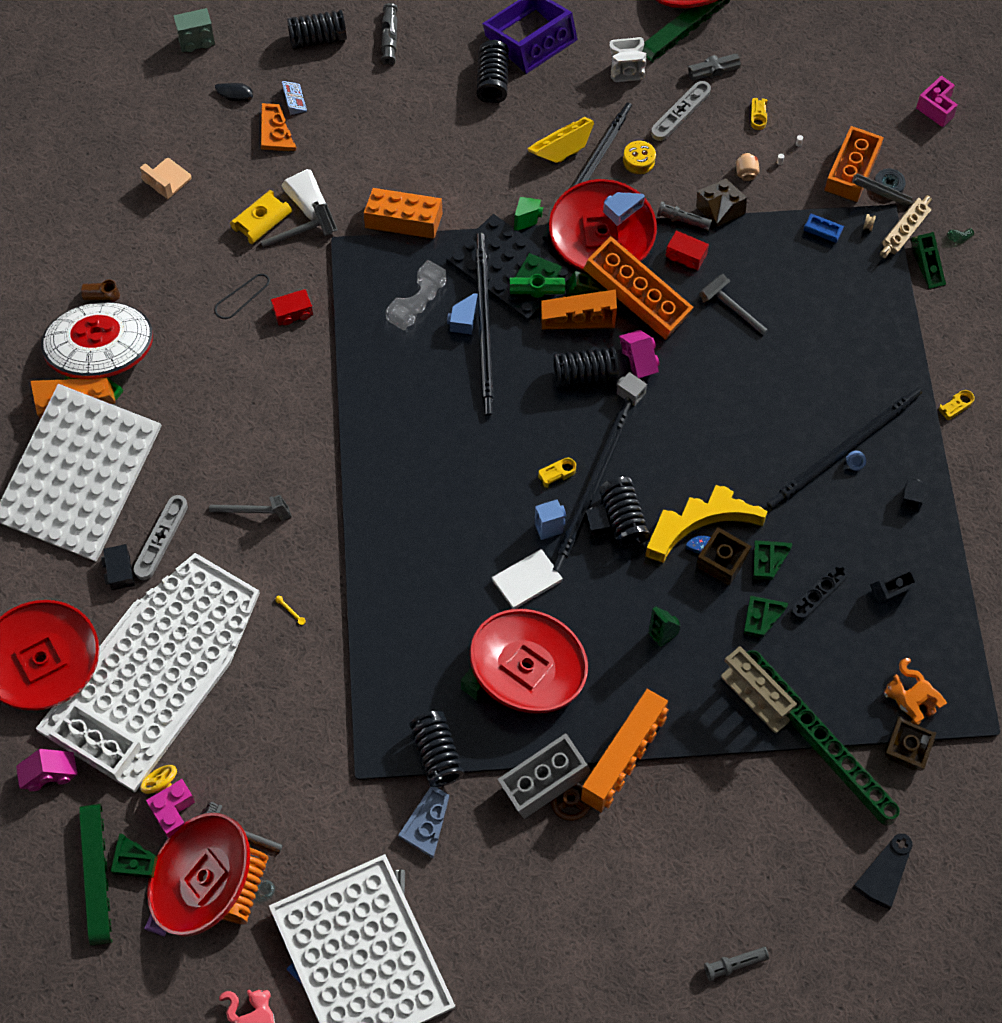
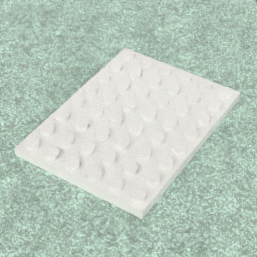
[0,384,162,562]
[269,854,456,1023]

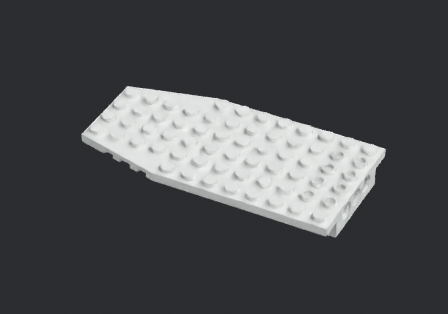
[36,553,260,793]

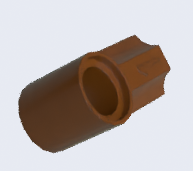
[81,279,120,302]

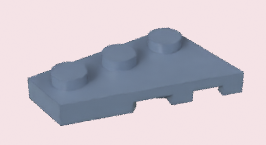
[398,787,449,859]

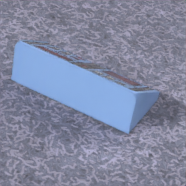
[282,81,307,115]

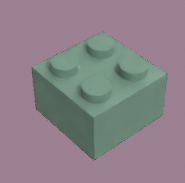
[173,8,215,52]

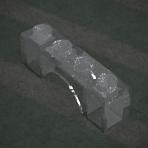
[386,260,447,330]

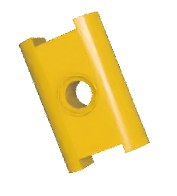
[230,190,292,244]

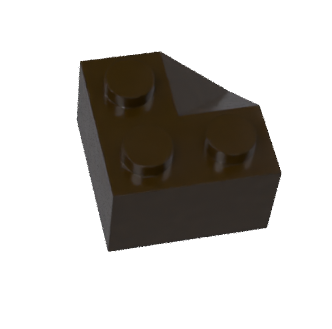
[696,179,747,227]
[696,527,752,586]

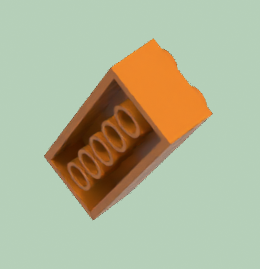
[584,236,693,340]
[581,689,669,813]

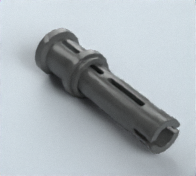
[657,201,712,231]
[704,946,769,982]

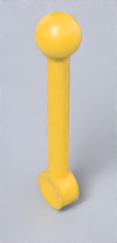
[275,596,306,625]

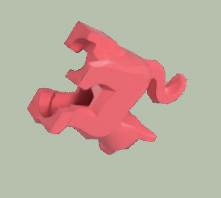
[219,990,275,1023]

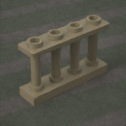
[721,646,797,733]

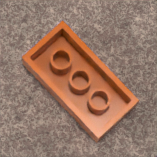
[824,126,884,202]
[364,188,443,239]

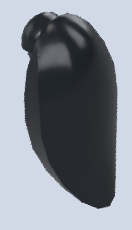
[215,83,253,101]

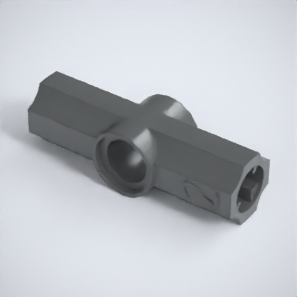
[688,54,741,81]

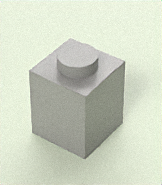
[617,372,647,406]

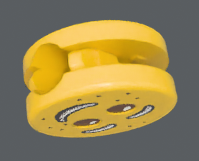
[623,141,656,174]

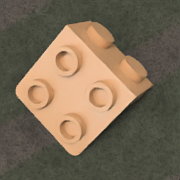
[140,158,192,199]

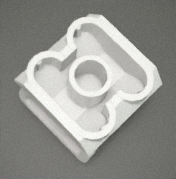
[610,37,646,82]

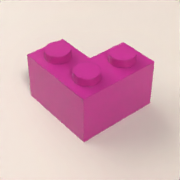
[916,76,958,127]
[619,330,660,378]
[16,749,78,791]
[146,779,195,838]

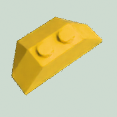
[527,117,594,163]

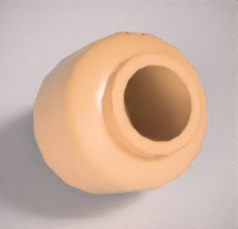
[736,153,759,181]

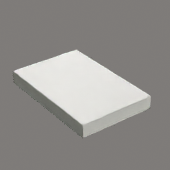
[492,549,563,609]

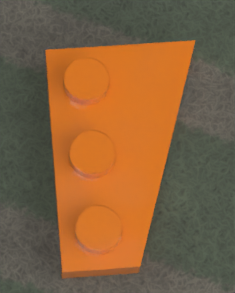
[261,103,296,151]

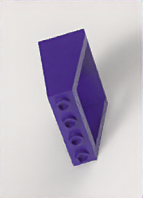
[482,0,578,74]

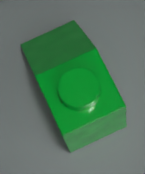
[514,197,543,231]

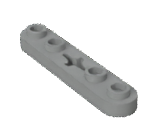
[651,81,711,141]
[134,495,188,580]

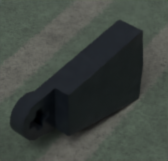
[853,834,913,910]

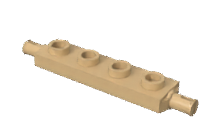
[880,195,932,258]

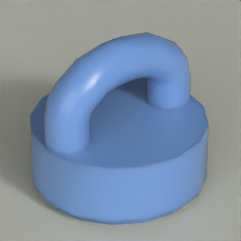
[846,451,866,471]

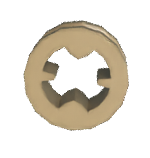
[863,214,876,232]

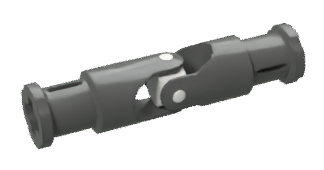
[381,3,398,65]

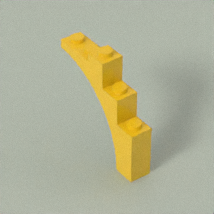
[646,485,768,563]

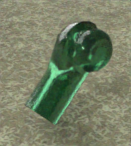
[947,228,974,243]

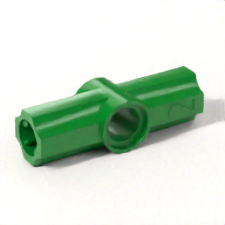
[510,274,565,298]

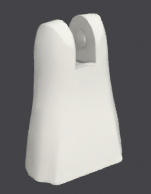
[282,169,326,221]

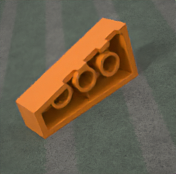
[541,289,617,329]
[31,378,116,419]

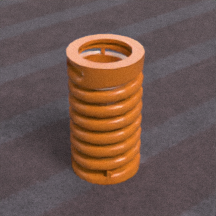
[223,848,269,924]

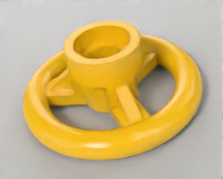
[140,765,177,794]

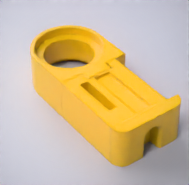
[751,98,768,130]
[938,390,974,420]
[539,458,576,488]

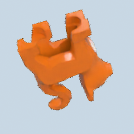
[884,658,947,725]

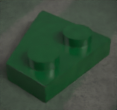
[515,253,562,278]
[753,540,792,580]
[744,596,788,638]
[111,833,157,878]

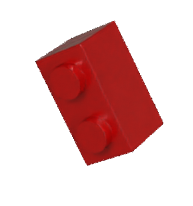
[666,231,709,270]
[271,289,313,325]

